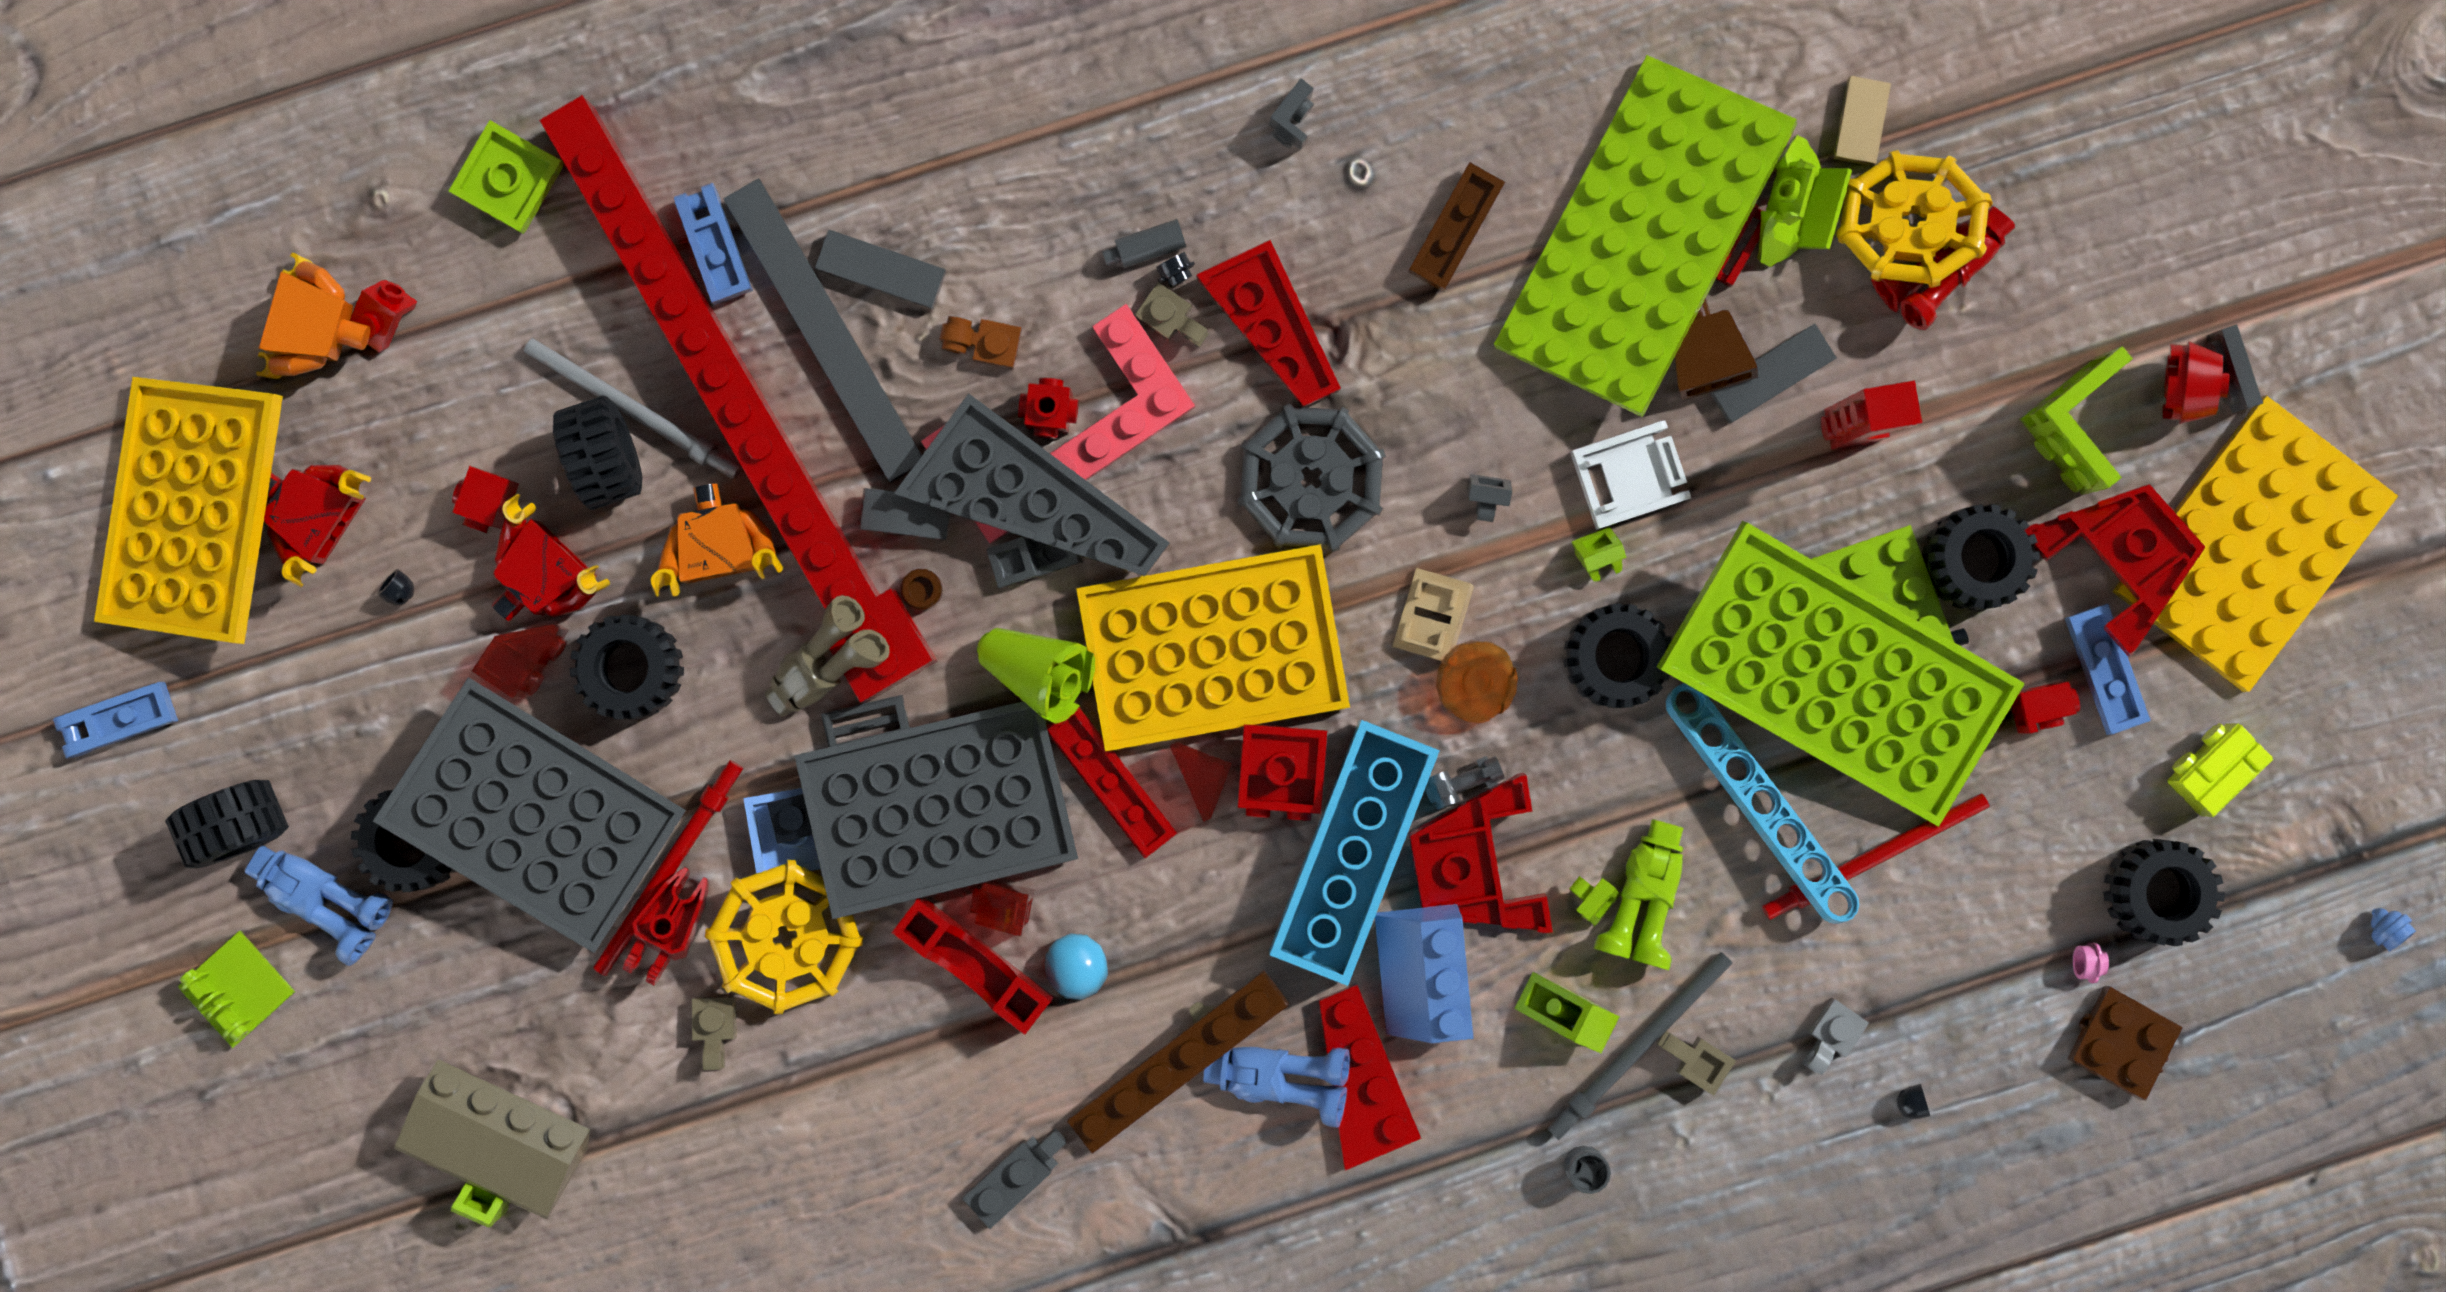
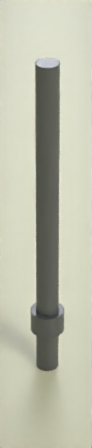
[1547,952,1733,1140]

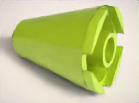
[977,628,1095,724]

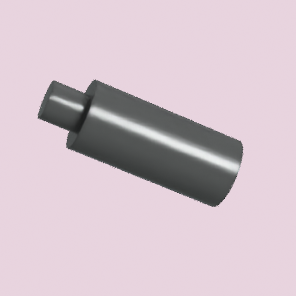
[1102,219,1186,268]

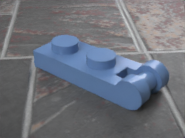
[674,183,753,305]
[53,682,178,759]

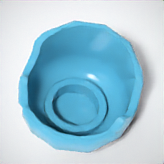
[1044,933,1108,1000]

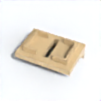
[1392,568,1474,665]

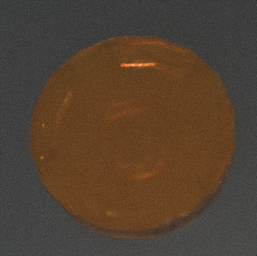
[1436,640,1518,723]

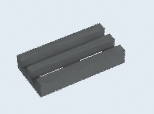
[821,695,911,747]

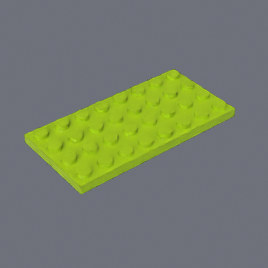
[1494,55,1797,417]
[1657,520,2025,827]

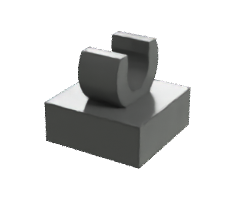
[1467,474,1512,522]

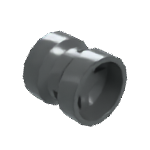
[1564,1145,1611,1194]

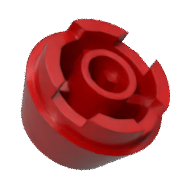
[2162,341,2230,424]

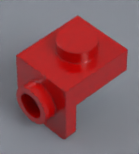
[350,280,417,353]

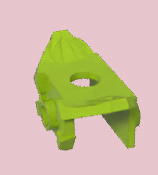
[1757,135,1852,267]

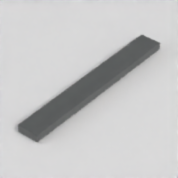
[723,178,922,483]

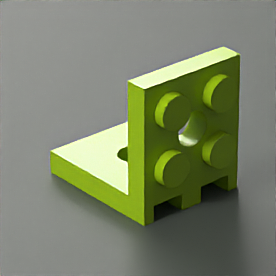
[2019,346,2133,495]

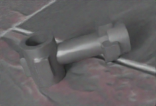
[1425,756,1505,811]

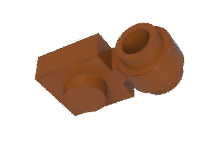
[939,316,1022,369]

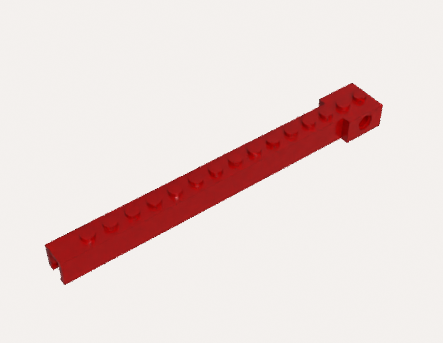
[539,95,938,703]

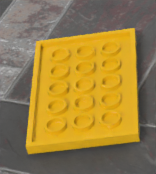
[94,376,283,644]
[2112,395,2398,692]
[1076,544,1350,751]

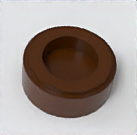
[901,569,943,610]

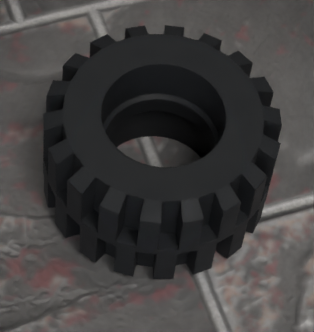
[553,395,642,510]
[1922,504,2040,610]
[1563,603,1672,708]
[569,615,684,719]
[165,780,289,869]
[351,790,455,893]
[2103,839,2225,946]

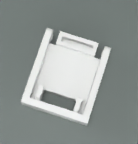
[1570,420,1691,530]

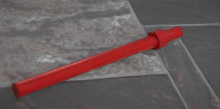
[593,760,744,976]
[1762,793,1990,920]

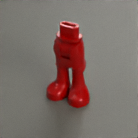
[1871,206,2015,330]

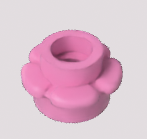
[2073,943,2109,984]

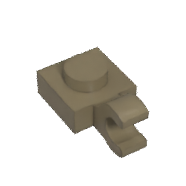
[1134,282,1209,348]
[692,997,737,1070]
[1656,1031,1736,1096]

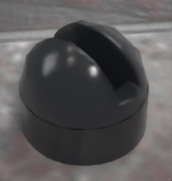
[377,569,414,605]
[1897,1084,1930,1119]

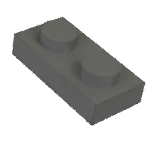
[2206,325,2263,413]

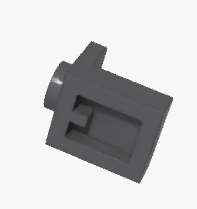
[1269,78,1314,150]

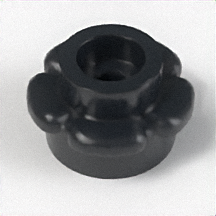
[1156,252,1195,287]

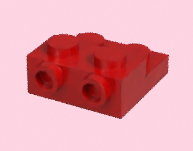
[1238,724,1327,821]

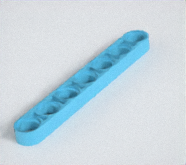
[1665,683,1859,924]

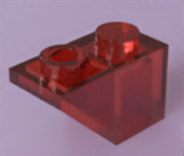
[472,624,569,699]

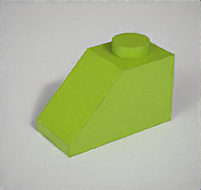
[1514,972,1620,1054]

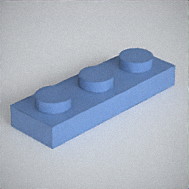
[2064,604,2151,735]

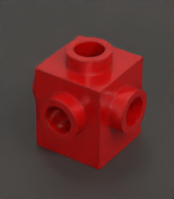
[1018,378,1079,439]

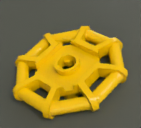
[1836,150,1993,288]
[705,860,864,1015]

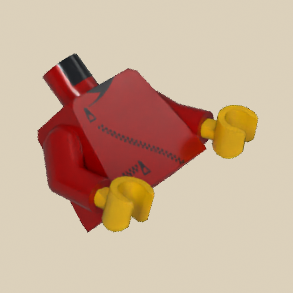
[264,465,371,587]
[492,494,610,622]

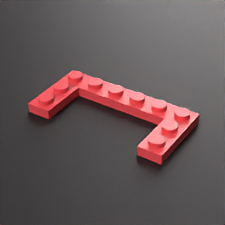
[921,304,1195,544]

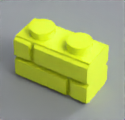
[2167,723,2273,817]

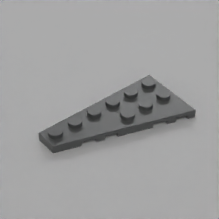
[894,393,1170,577]

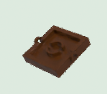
[2067,986,2183,1101]

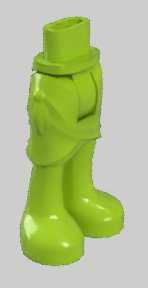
[1593,819,1684,971]

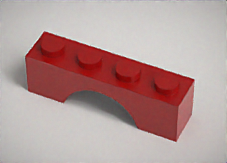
[1821,380,1922,450]
[891,897,1054,1035]

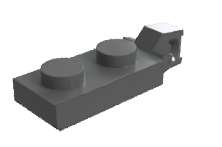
[962,1128,1067,1229]

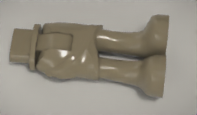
[765,595,890,717]

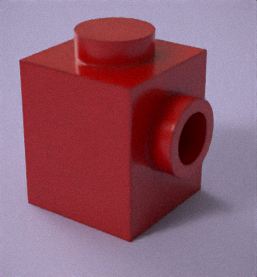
[452,466,519,533]

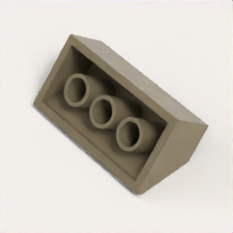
[395,1059,590,1219]

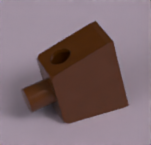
[1675,298,1758,401]

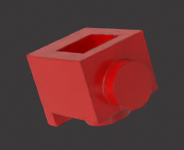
[2011,682,2080,734]

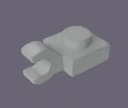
[1802,998,1869,1075]

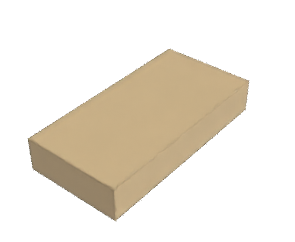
[1833,76,1891,167]

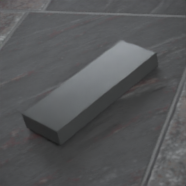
[815,229,947,310]
[1710,324,1837,424]

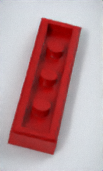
[1046,703,1178,859]

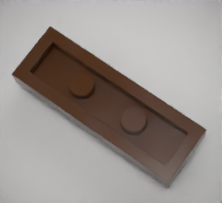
[1408,162,1505,292]

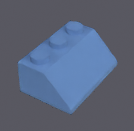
[1375,904,1474,1043]

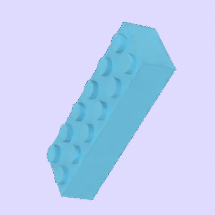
[1269,720,1440,986]

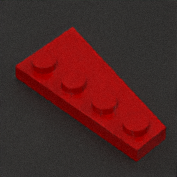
[1196,240,1341,407]
[1319,983,1422,1171]

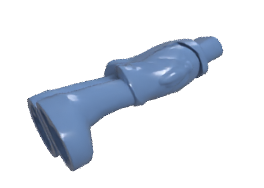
[245,845,393,966]
[1203,1047,1350,1128]

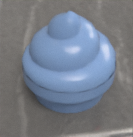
[2371,908,2416,952]

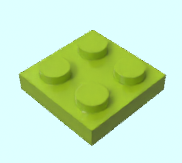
[449,120,565,234]

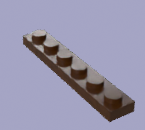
[1067,970,1289,1154]

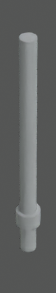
[524,338,742,480]

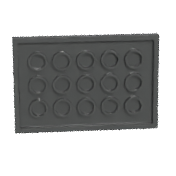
[373,677,686,953]
[794,701,1078,919]

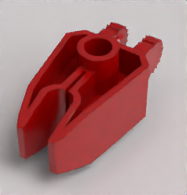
[622,867,709,986]

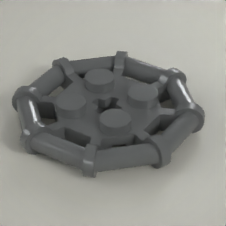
[1237,403,1386,553]

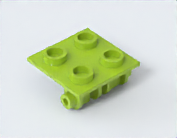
[177,931,295,1048]

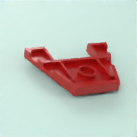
[2025,484,2205,657]
[1408,773,1553,933]

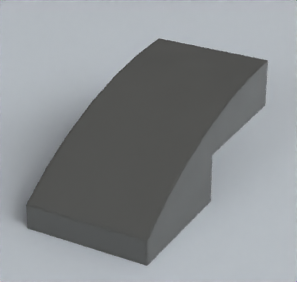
[858,488,950,540]
[986,537,1083,588]

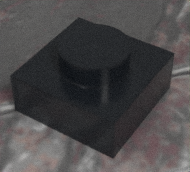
[767,794,813,844]

